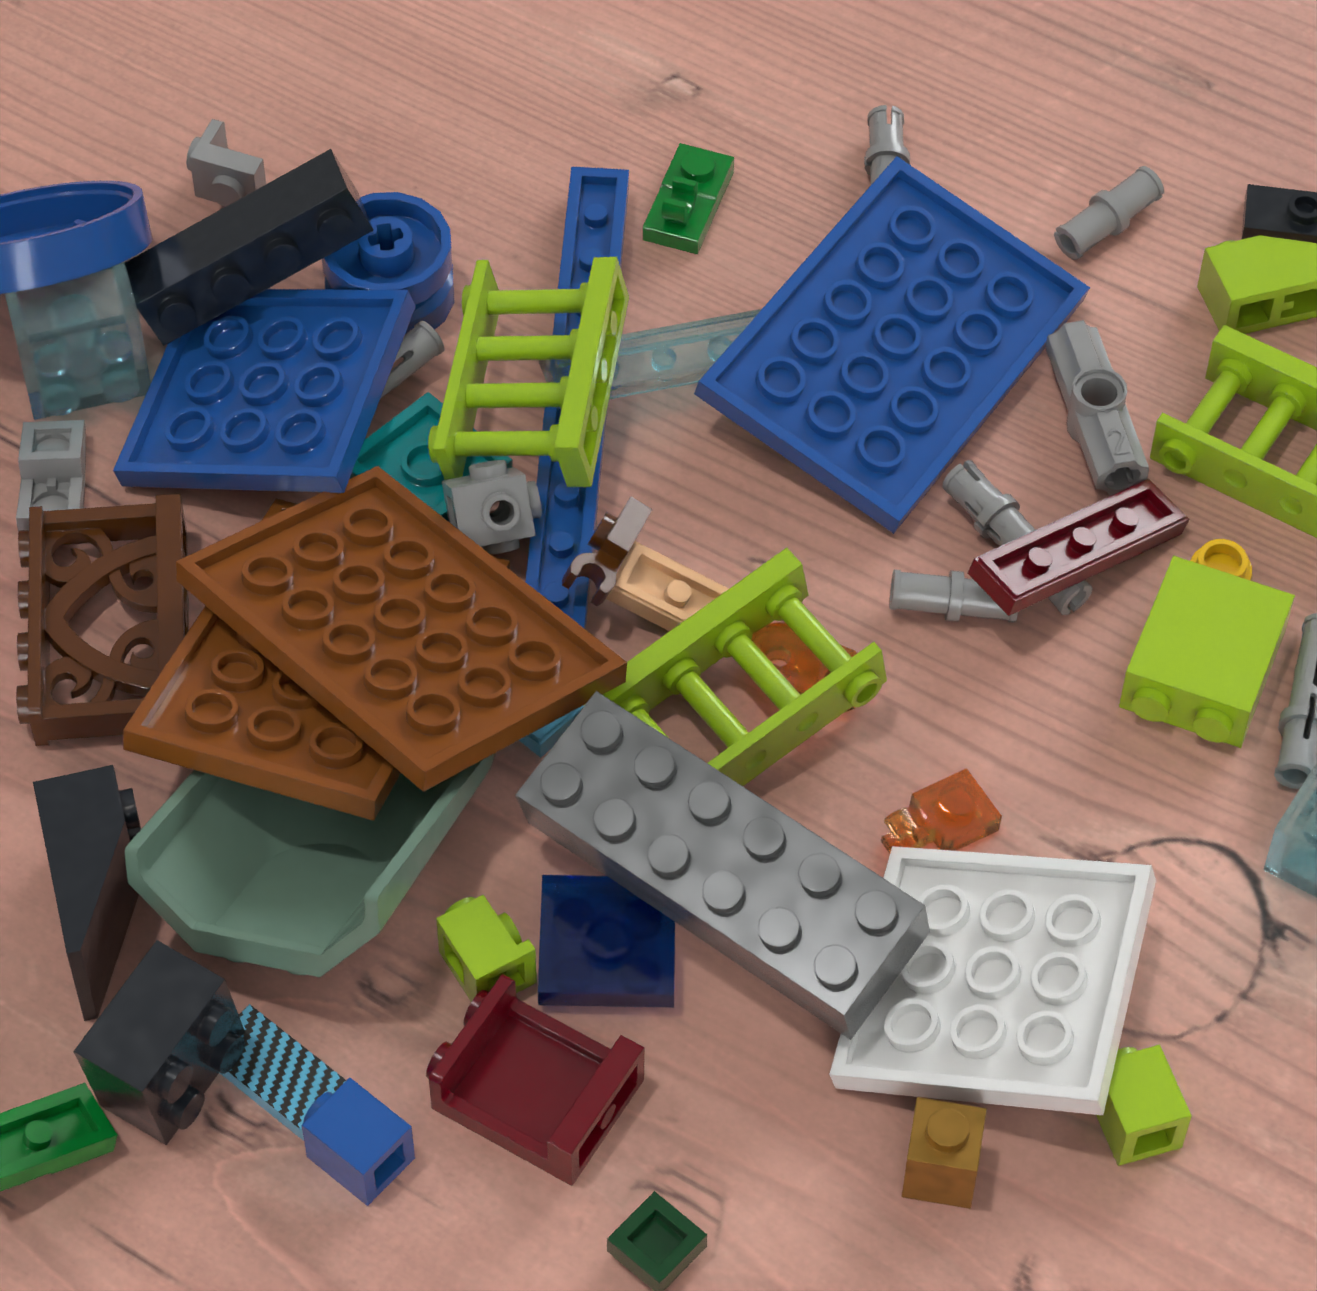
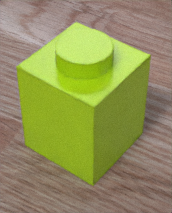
[1096,1044,1192,1166]

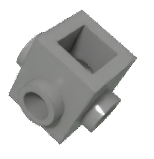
[442,460,542,554]

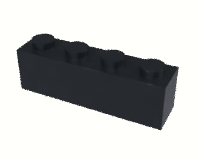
[122,149,374,346]

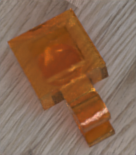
[881,768,1002,854]

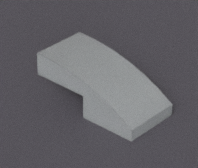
[16,420,86,532]

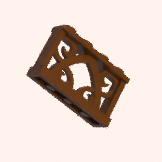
[16,494,189,746]

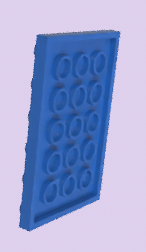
[694,156,1090,534]

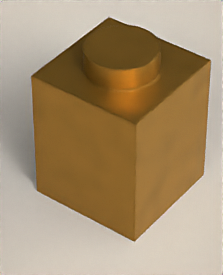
[902,1097,987,1209]

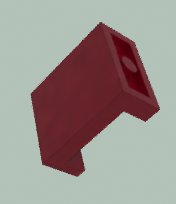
[426,974,645,1186]

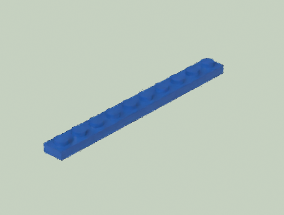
[525,167,629,629]

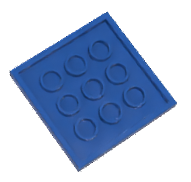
[113,289,416,493]

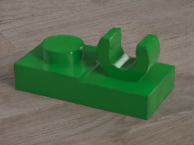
[643,143,734,255]
[0,1083,118,1192]

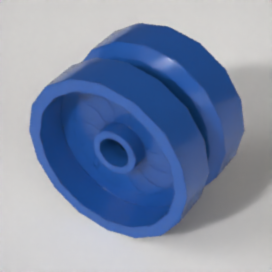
[322,192,454,334]

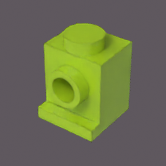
[436,894,537,1001]

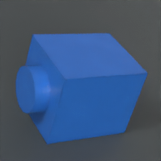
[301,1077,415,1206]

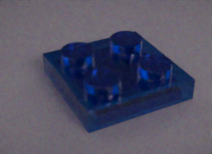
[538,875,675,1008]

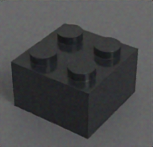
[73,940,245,1145]

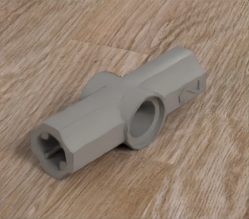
[1046,320,1149,496]

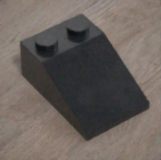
[33,765,141,1021]

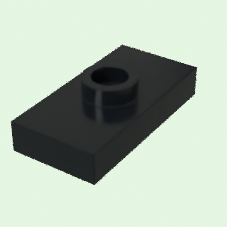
[1241,184,1317,243]

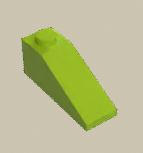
[1197,235,1317,334]

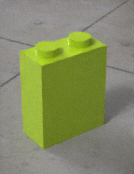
[1119,555,1295,748]

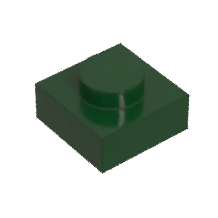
[607,1191,708,1291]

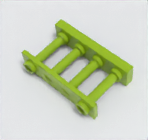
[428,257,629,487]
[1150,325,1317,538]
[584,547,887,786]

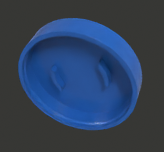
[0,180,153,294]

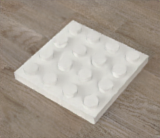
[829,846,1156,1115]

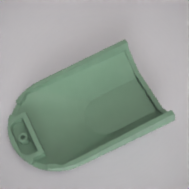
[125,753,495,977]

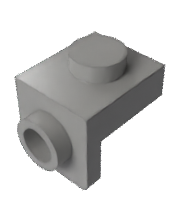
[186,119,266,207]

